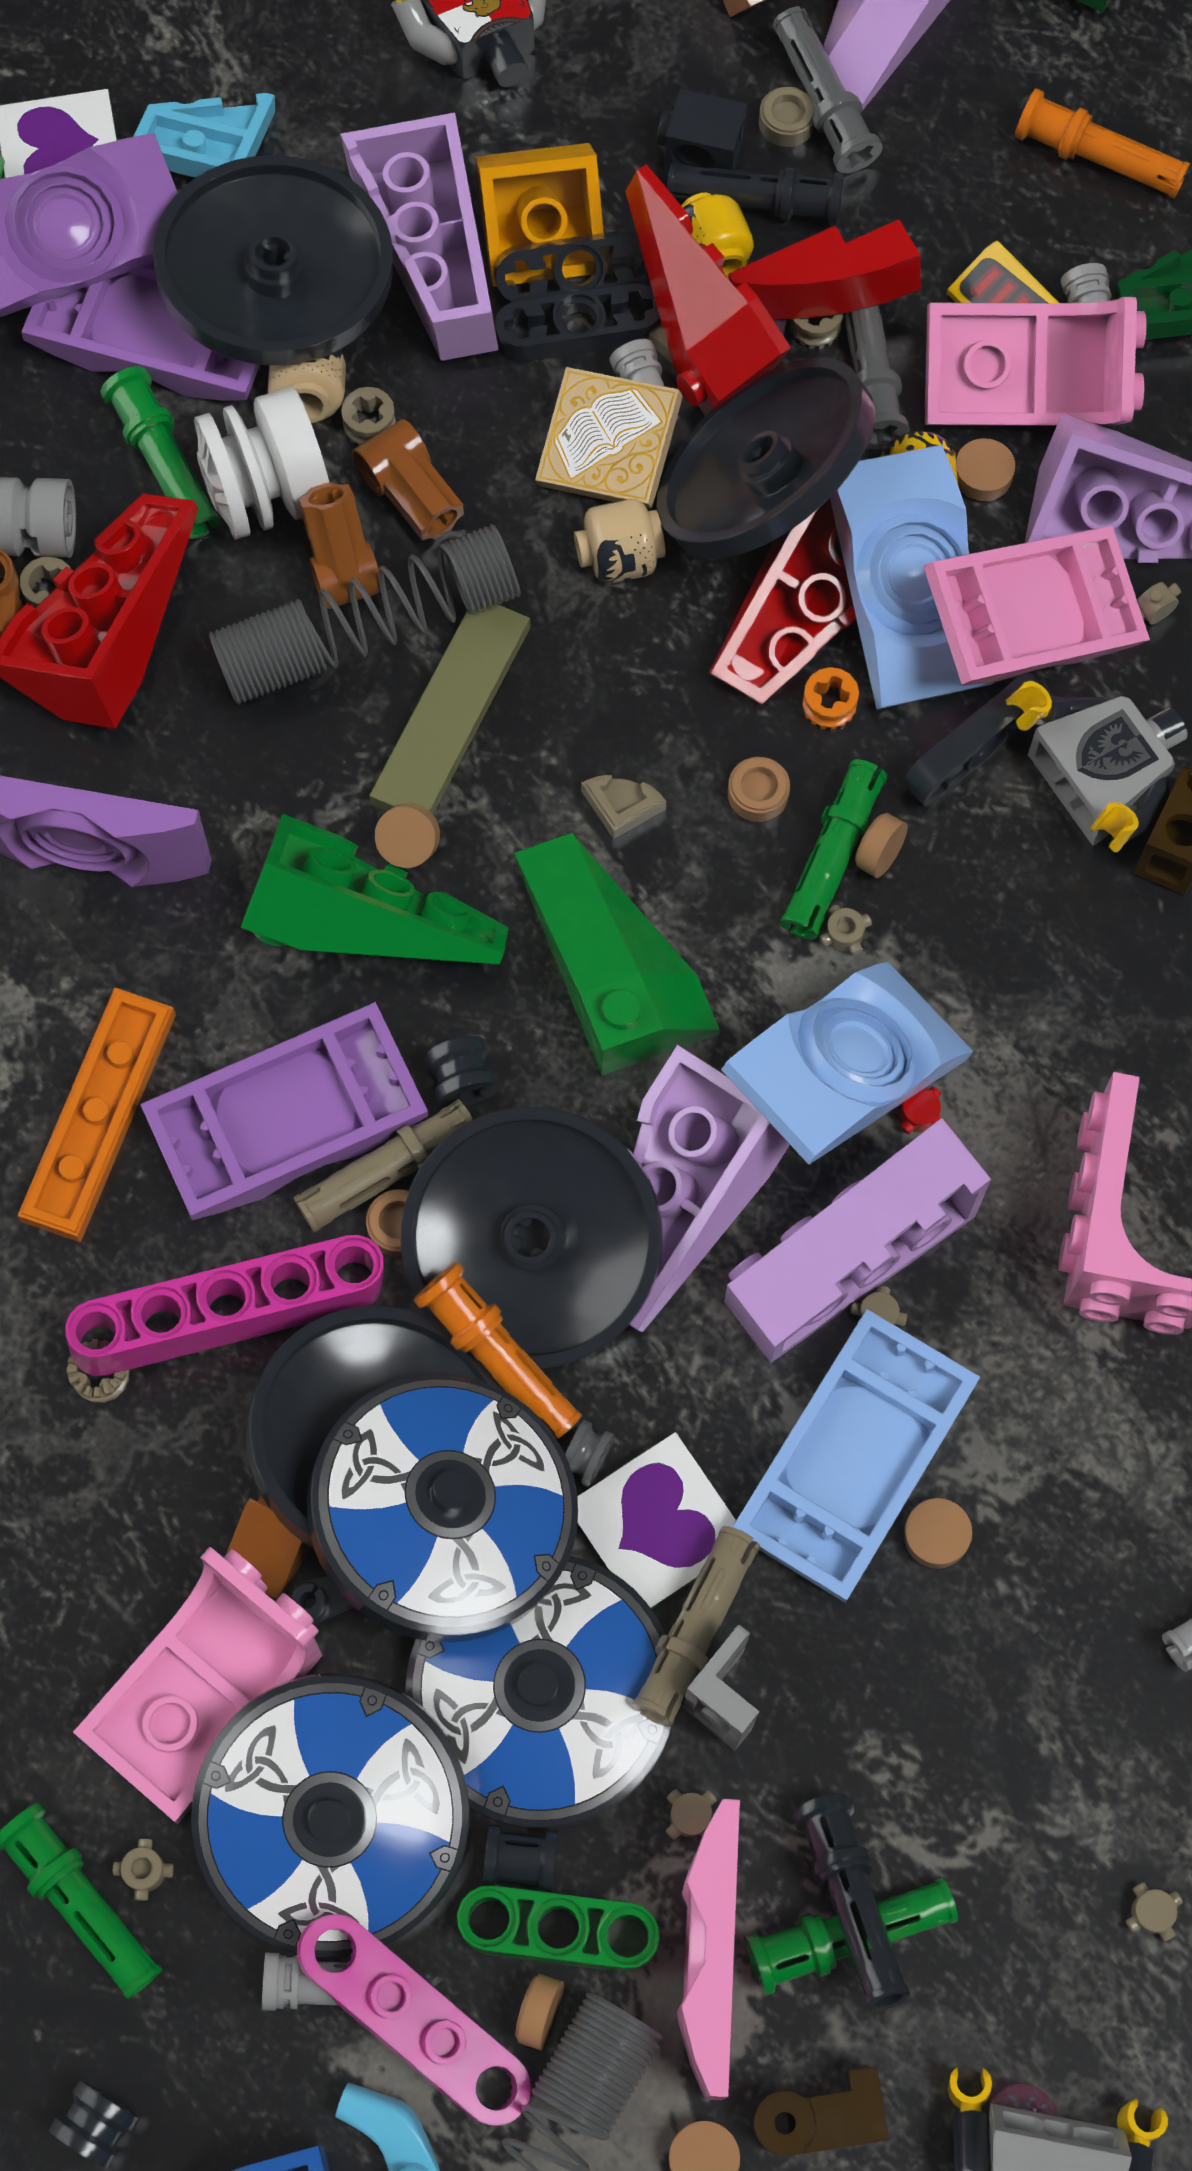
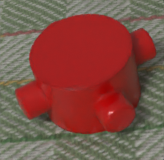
[900,1086,946,1135]

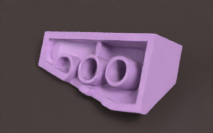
[823,0,950,111]

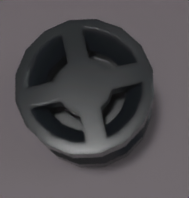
[424,1036,499,1108]
[48,2080,139,2169]

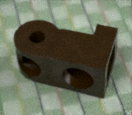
[1133,766,1192,895]
[753,2066,889,2156]

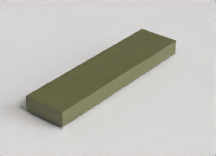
[369,604,530,814]

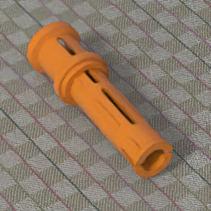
[1014,88,1190,199]
[413,1261,582,1439]

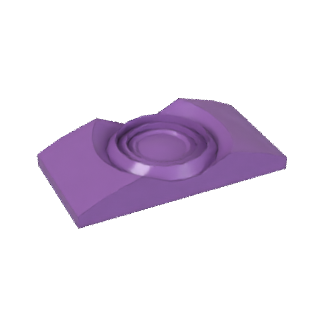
[0,133,178,317]
[21,263,260,400]
[0,776,212,887]
[140,1002,428,1220]

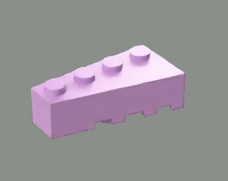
[340,113,498,361]
[724,1118,991,1363]

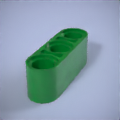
[457,1886,660,1972]

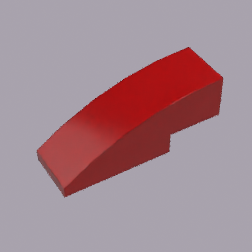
[728,220,921,319]

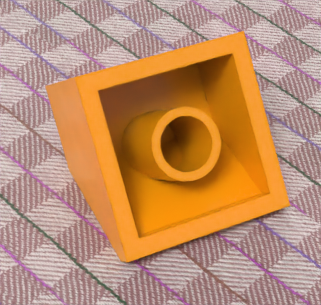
[475,143,607,287]

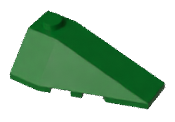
[241,814,508,964]
[514,833,720,1076]

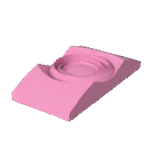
[924,526,1150,685]
[677,1799,740,2100]

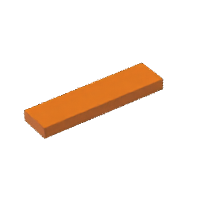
[17,988,176,1243]

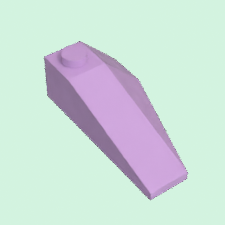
[1025,413,1192,563]
[630,1045,790,1332]

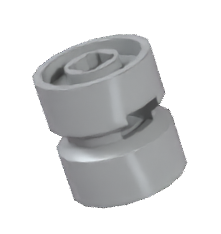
[0,477,76,558]

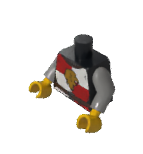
[391,0,546,87]

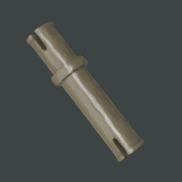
[293,1099,473,1233]
[632,1526,760,1727]

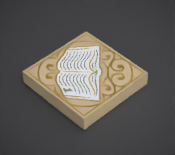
[535,367,683,510]

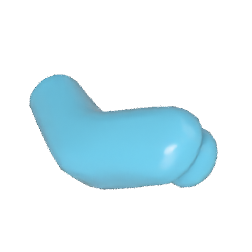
[335,2083,440,2171]

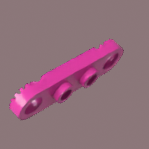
[296,1914,531,2126]

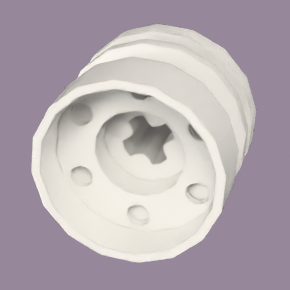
[194,386,329,540]

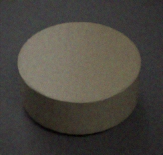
[759,87,815,147]

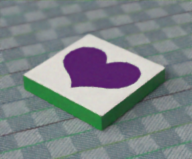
[0,89,117,178]
[577,1432,736,1610]

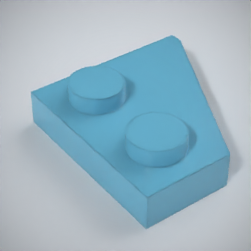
[133,93,275,178]

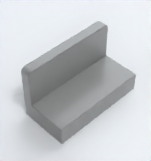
[682,1625,759,1751]

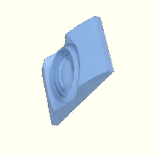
[830,445,994,709]
[721,962,973,1164]
[733,1309,980,1603]

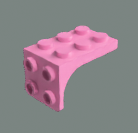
[925,297,1146,426]
[1058,1072,1192,1334]
[73,1547,323,1824]

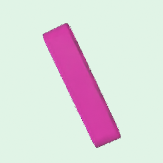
[65,1235,384,1376]

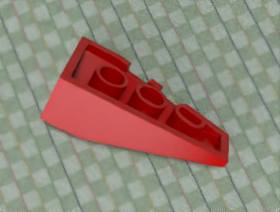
[625,164,791,416]
[0,494,199,729]
[709,498,856,704]

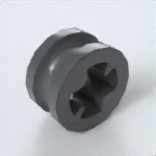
[565,1420,615,1487]

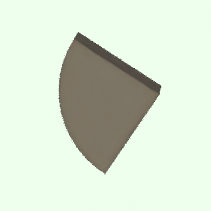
[581,775,666,839]

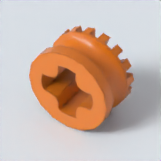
[802,667,859,730]

